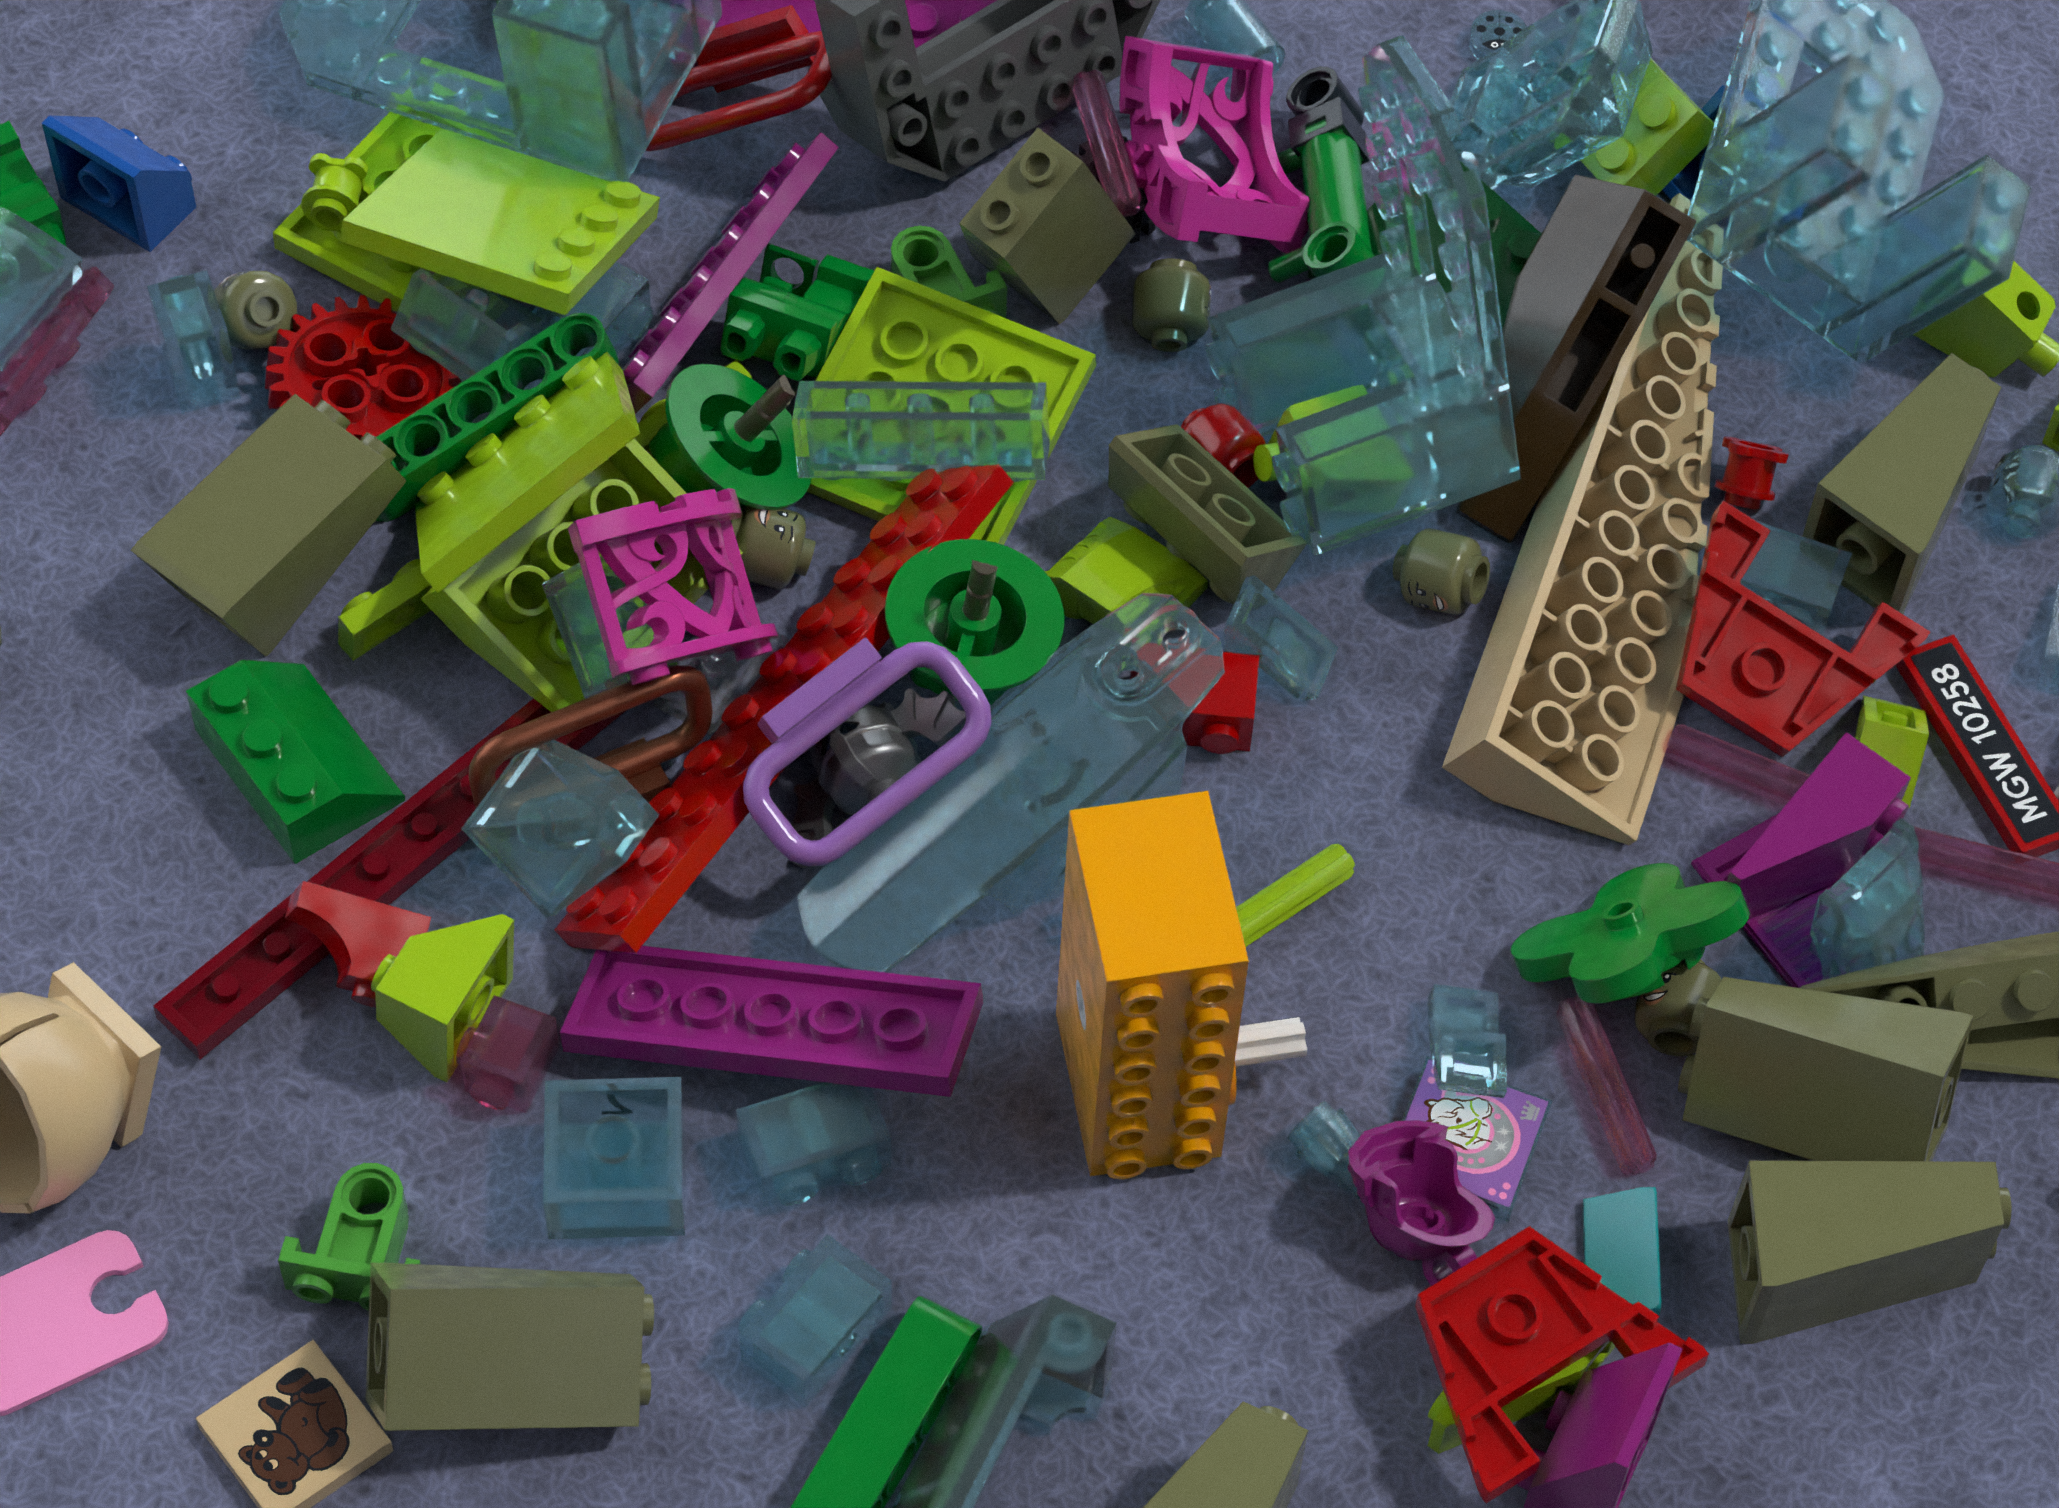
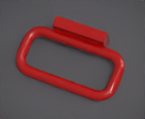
[631,5,832,152]

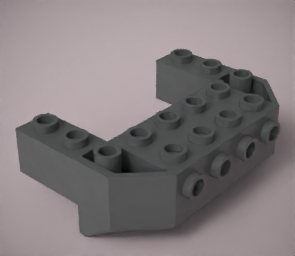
[808,0,1160,182]

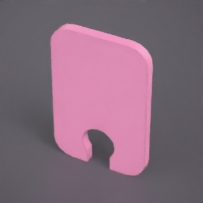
[0,1230,169,1417]

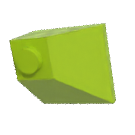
[371,914,514,1082]

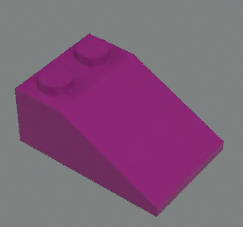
[1727,732,1911,919]
[1517,1343,1682,1508]

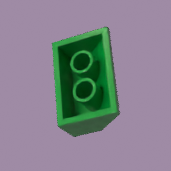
[186,660,405,864]

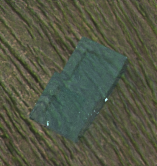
[1428,984,1507,1098]

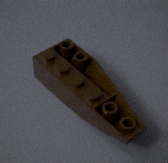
[1456,175,1697,543]

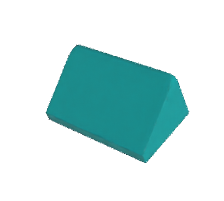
[1582,1187,1661,1315]

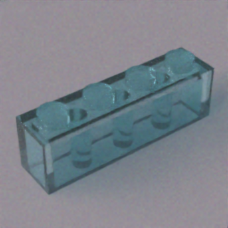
[792,381,1050,482]

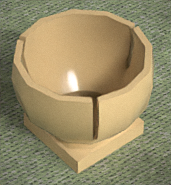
[0,962,162,1214]

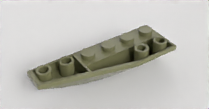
[1801,931,2059,1079]

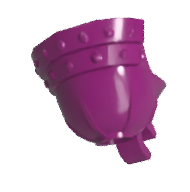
[1348,1120,1495,1286]

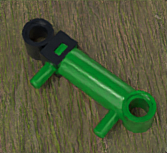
[1268,66,1383,306]

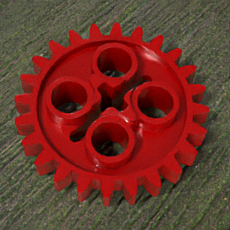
[264,295,465,447]

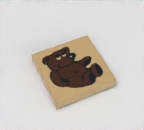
[196,1340,393,1508]

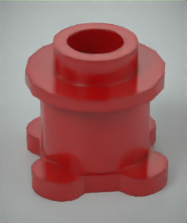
[1715,436,1789,509]

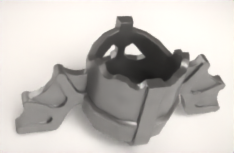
[791,688,966,868]

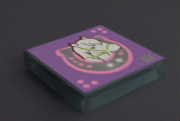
[1402,1056,1553,1222]

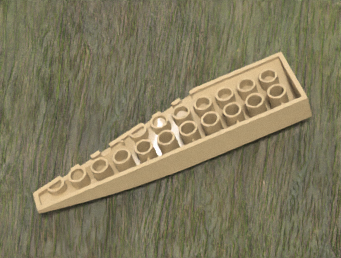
[1442,193,1725,845]

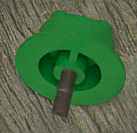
[649,364,812,512]
[885,539,1065,705]

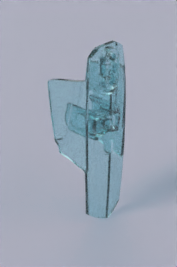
[798,593,1225,973]

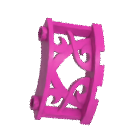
[1119,36,1310,254]
[568,488,778,685]

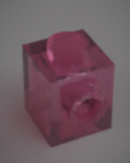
[456,995,559,1113]

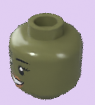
[1132,258,1211,352]
[209,271,297,350]
[731,506,816,590]
[1393,528,1490,615]
[1635,959,1722,1056]

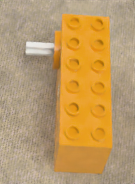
[1056,791,1307,1179]

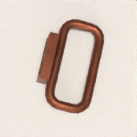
[469,665,713,846]

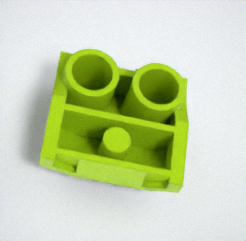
[1045,516,1208,655]

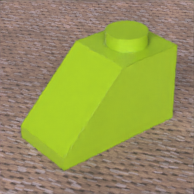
[1854,695,1929,808]

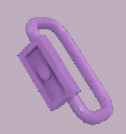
[743,637,992,866]

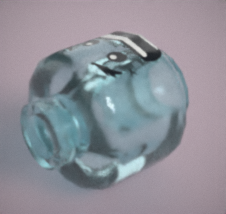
[1987,445,2059,538]

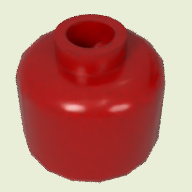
[1181,403,1266,488]

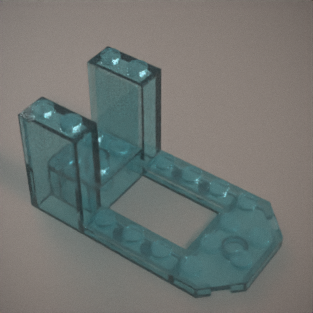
[278,0,722,183]
[1687,0,2031,363]
[1205,35,1521,556]

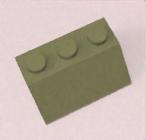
[1108,424,1308,607]

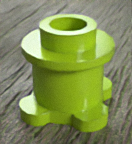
[301,153,371,231]

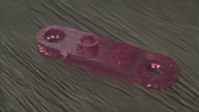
[0,267,114,436]

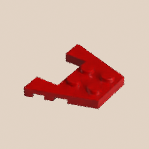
[1676,500,1930,757]
[1415,1226,1709,1504]

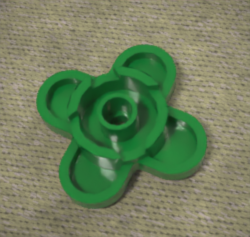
[1511,863,1750,1003]

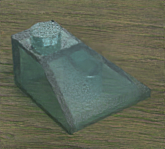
[461,740,659,918]

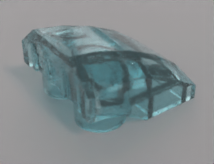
[1809,818,1925,980]

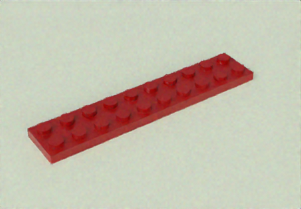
[554,464,1014,953]

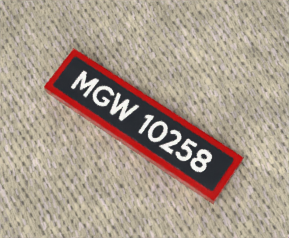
[1895,634,2059,864]

